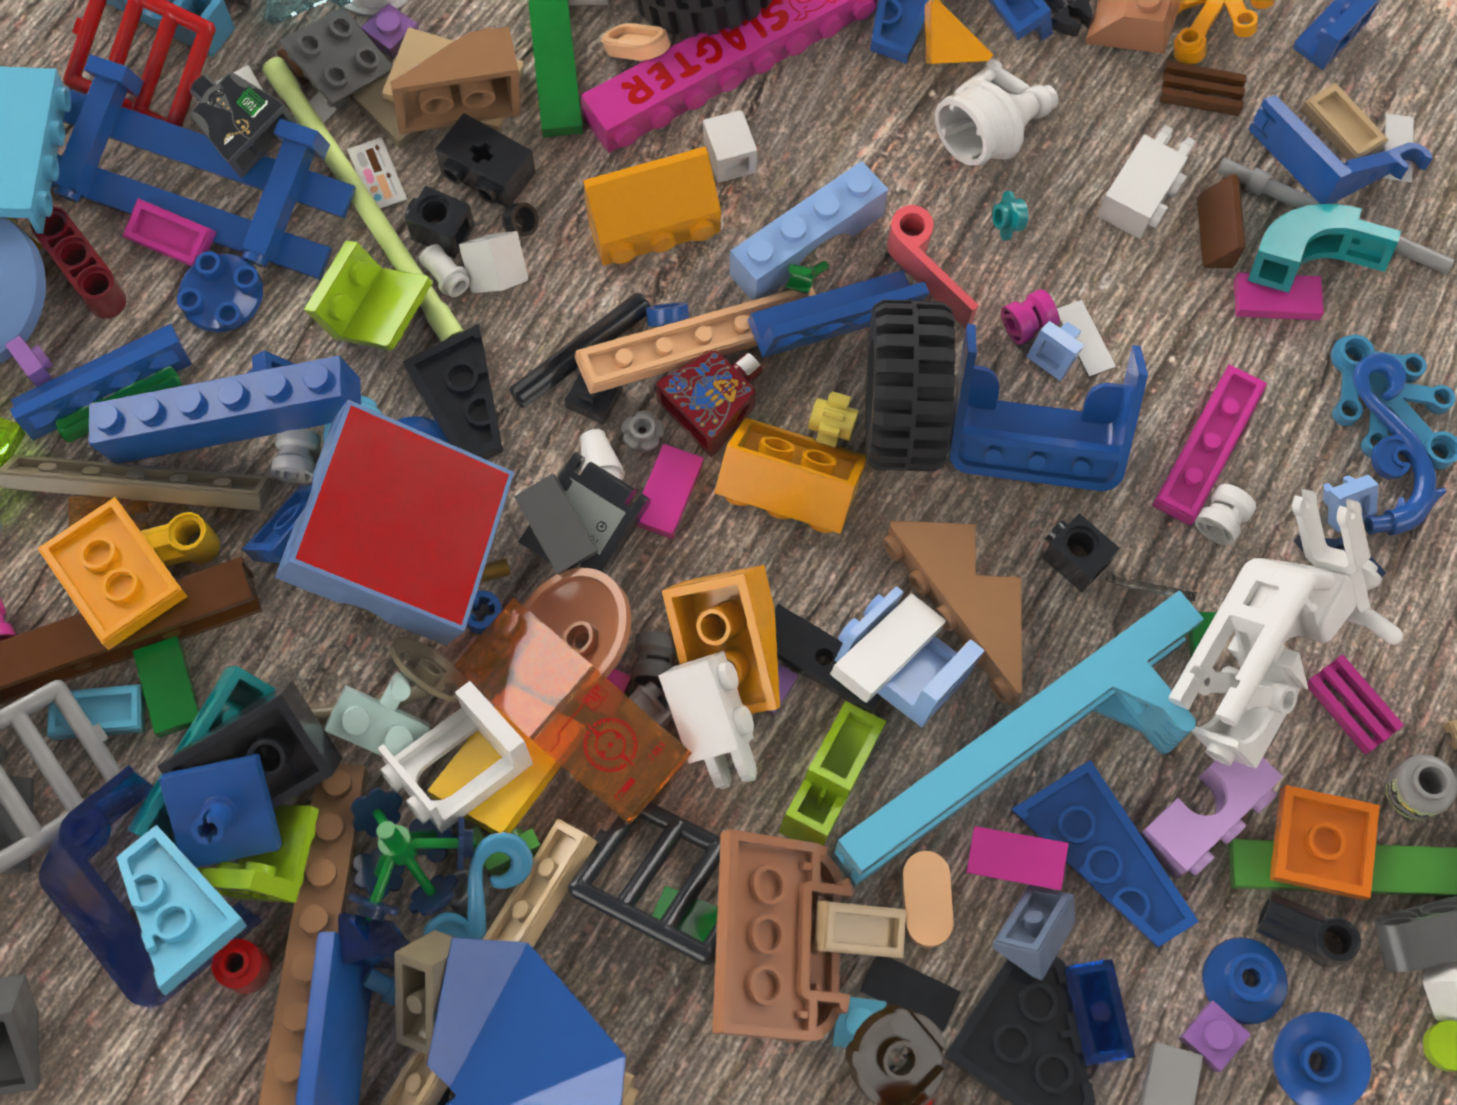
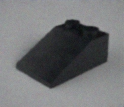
[157,681,343,809]

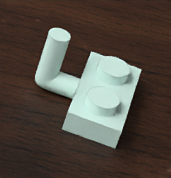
[324,672,430,756]

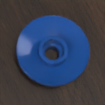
[1273,1012,1371,1105]

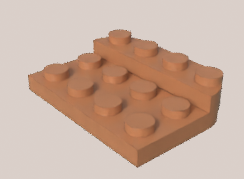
[712,829,852,1043]

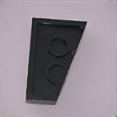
[403,324,503,460]

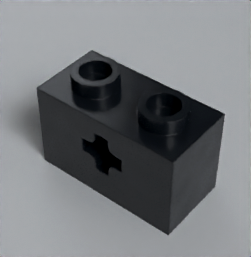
[435,113,536,208]

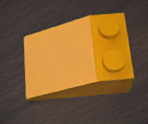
[662,565,780,714]

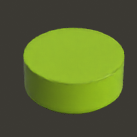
[1423,1020,1457,1072]

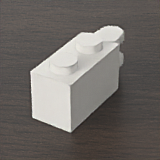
[1097,125,1195,240]
[658,651,758,789]

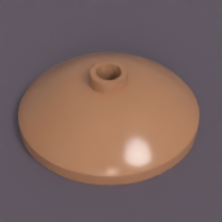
[511,568,631,700]

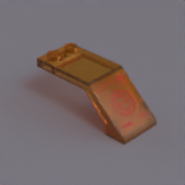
[454,598,692,825]

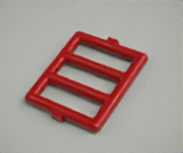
[63,0,216,127]

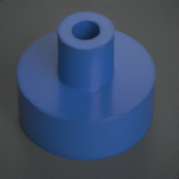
[646,302,690,326]

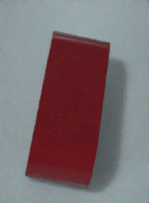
[31,206,127,319]

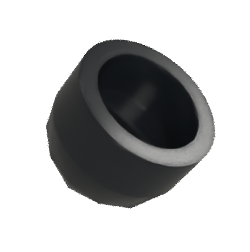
[502,203,539,237]

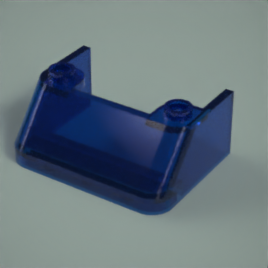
[39,765,263,1008]

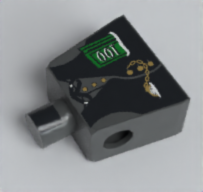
[190,73,297,178]

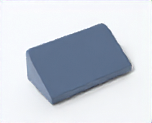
[993,885,1075,980]

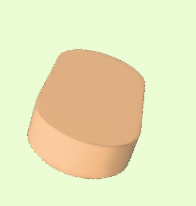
[602,23,671,61]
[902,851,954,948]

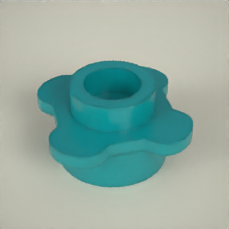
[992,191,1029,241]

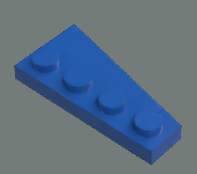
[870,0,929,64]
[1011,760,1199,948]

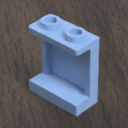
[835,586,985,728]

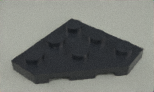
[943,956,1096,1105]

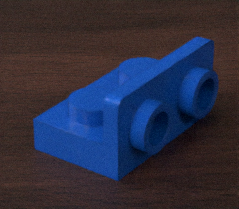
[1292,0,1381,70]

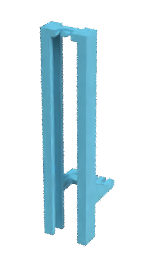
[832,590,1204,888]

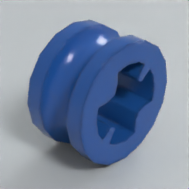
[466,590,504,635]

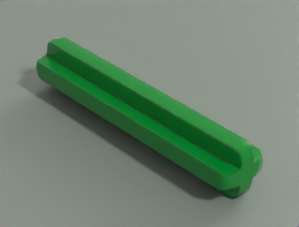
[55,366,182,442]

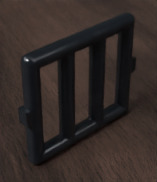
[568,796,721,965]

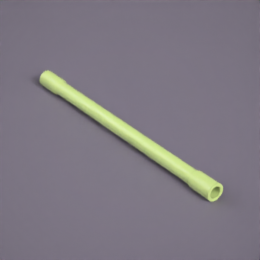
[262,57,464,342]

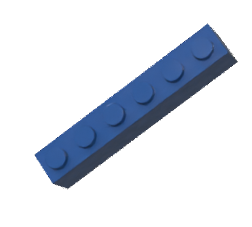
[88,355,361,464]

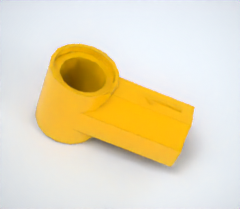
[141,512,220,567]

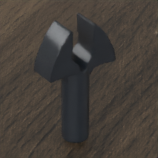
[1044,0,1092,37]

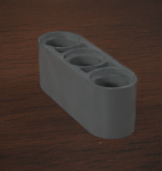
[1374,896,1457,972]

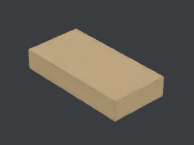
[1301,82,1389,160]
[813,901,907,958]

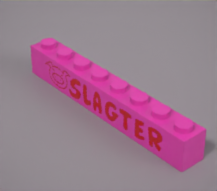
[581,0,878,153]

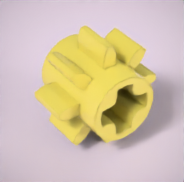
[808,391,859,448]

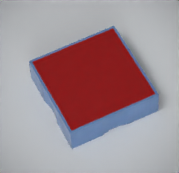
[275,400,514,646]

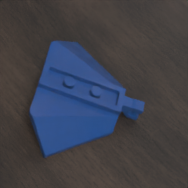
[427,937,626,1105]

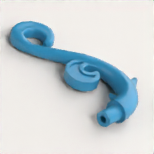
[362,832,533,1006]

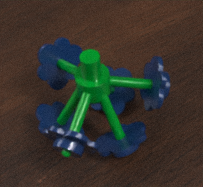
[348,788,477,921]

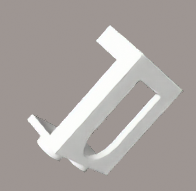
[378,681,533,833]

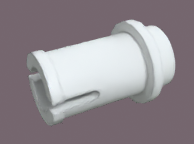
[419,244,470,297]

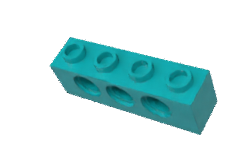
[127,666,276,847]

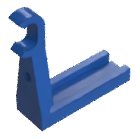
[1248,95,1433,204]

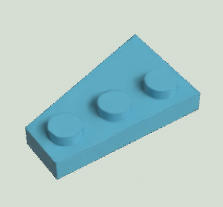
[116,825,247,996]

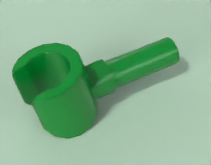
[785,261,829,294]

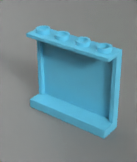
[0,66,71,234]

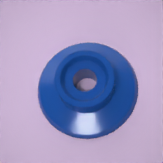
[1202,937,1288,1025]

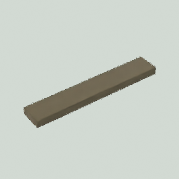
[0,455,273,511]

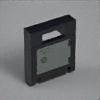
[518,452,651,574]

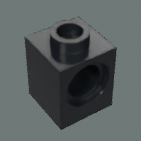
[405,185,475,258]
[1042,513,1120,593]

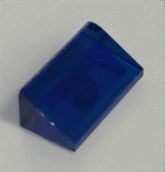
[338,913,410,970]
[1064,959,1135,1066]

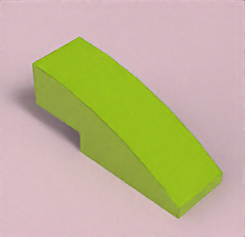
[778,701,886,846]

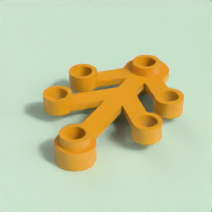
[1174,0,1275,65]

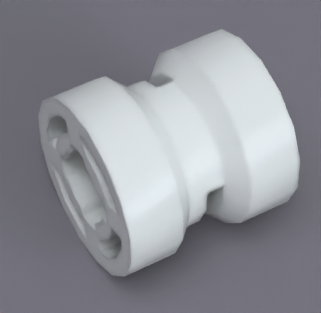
[270,428,321,484]
[1195,484,1257,546]

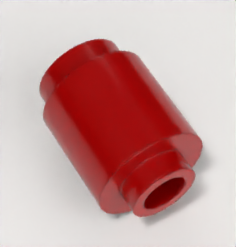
[212,939,272,994]

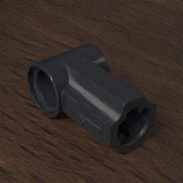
[1255,892,1361,968]

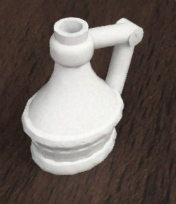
[935,59,1058,165]

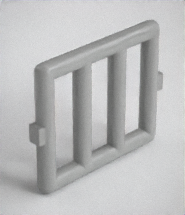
[0,680,133,874]

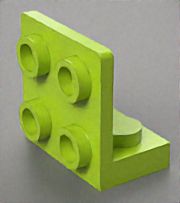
[304,240,433,351]
[196,805,319,903]

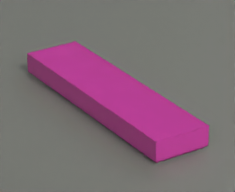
[1152,364,1268,526]

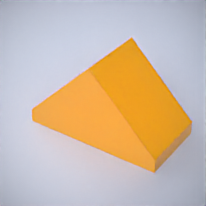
[925,0,993,64]

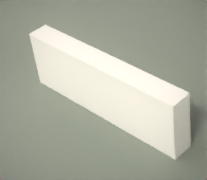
[830,593,946,703]

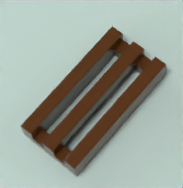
[1159,61,1247,116]

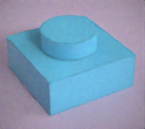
[832,997,886,1048]

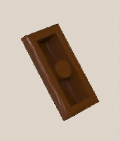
[1197,174,1246,268]

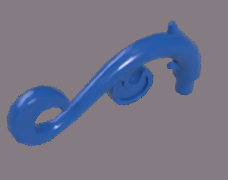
[1352,353,1447,536]

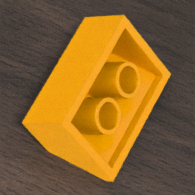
[583,146,721,266]
[714,417,867,534]

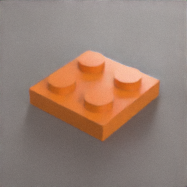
[1269,785,1380,901]

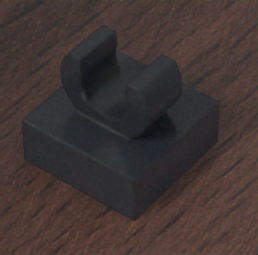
[564,372,623,425]

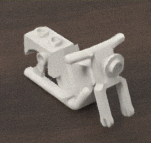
[1168,489,1403,768]

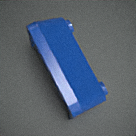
[950,324,1148,491]

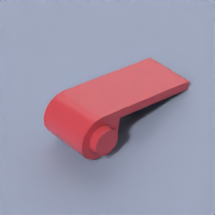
[886,205,979,329]

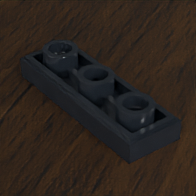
[775,604,881,713]

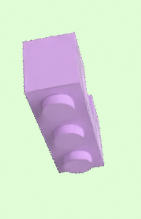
[1140,757,1283,879]

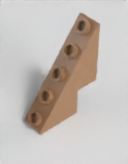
[882,521,1022,706]

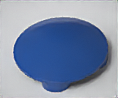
[177,251,263,332]

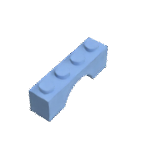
[730,161,888,300]

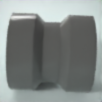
[631,631,677,688]

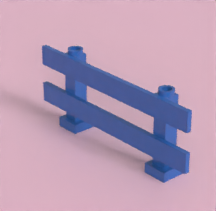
[51,54,356,280]

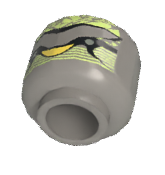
[1385,754,1457,820]

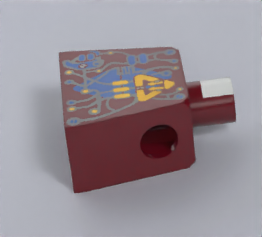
[656,351,763,457]

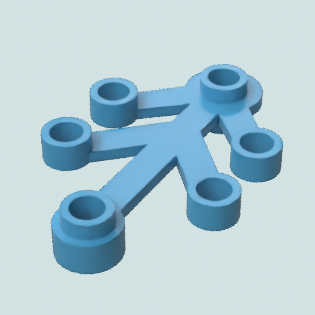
[1331,335,1457,470]

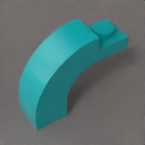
[1247,204,1401,293]

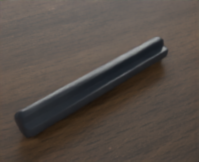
[509,293,650,408]

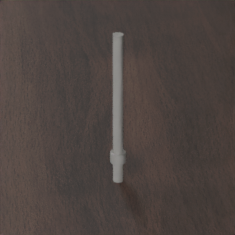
[1216,158,1454,275]

